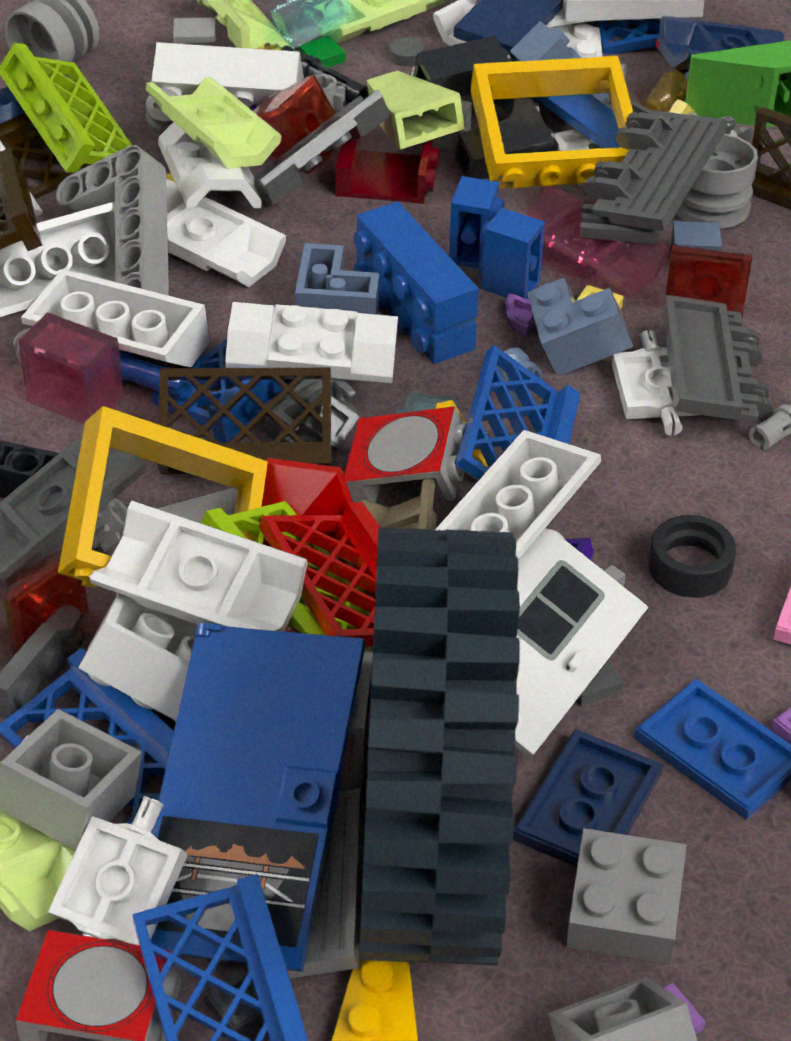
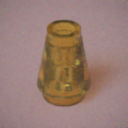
[642,71,688,112]

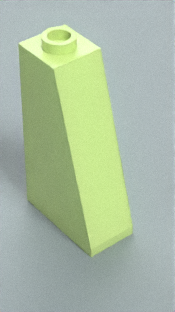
[366,71,465,150]

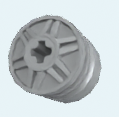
[4,0,100,62]
[676,133,758,229]

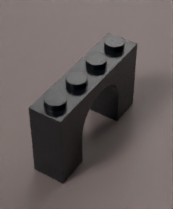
[413,35,555,179]

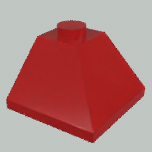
[261,458,353,554]

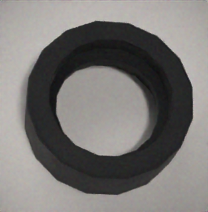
[649,515,736,598]

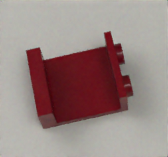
[336,139,440,204]

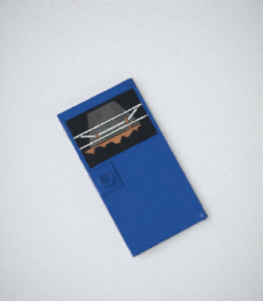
[151,623,366,972]

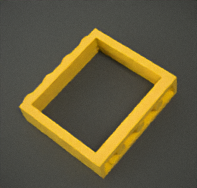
[471,56,633,189]
[58,406,268,594]

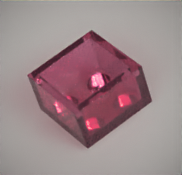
[19,312,124,424]

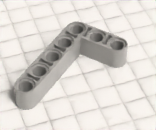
[56,145,169,296]

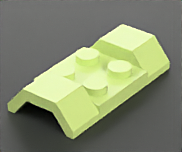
[197,0,295,50]
[304,0,447,44]
[146,77,281,169]
[0,761,76,932]

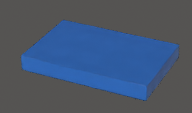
[634,679,791,820]

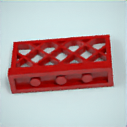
[259,502,380,646]

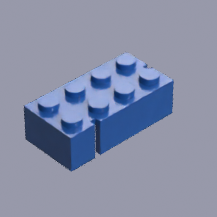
[353,201,479,364]

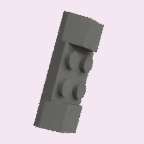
[254,90,390,207]
[0,434,146,586]

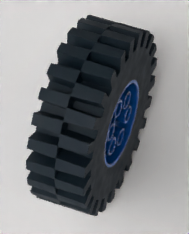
[359,527,520,966]

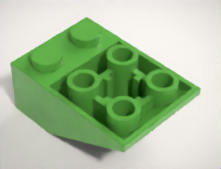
[685,40,791,127]

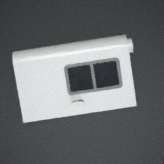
[515,528,648,758]

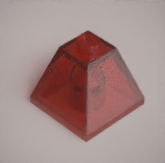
[253,74,336,174]
[666,245,752,319]
[3,551,89,657]

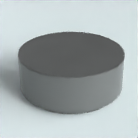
[389,37,424,66]

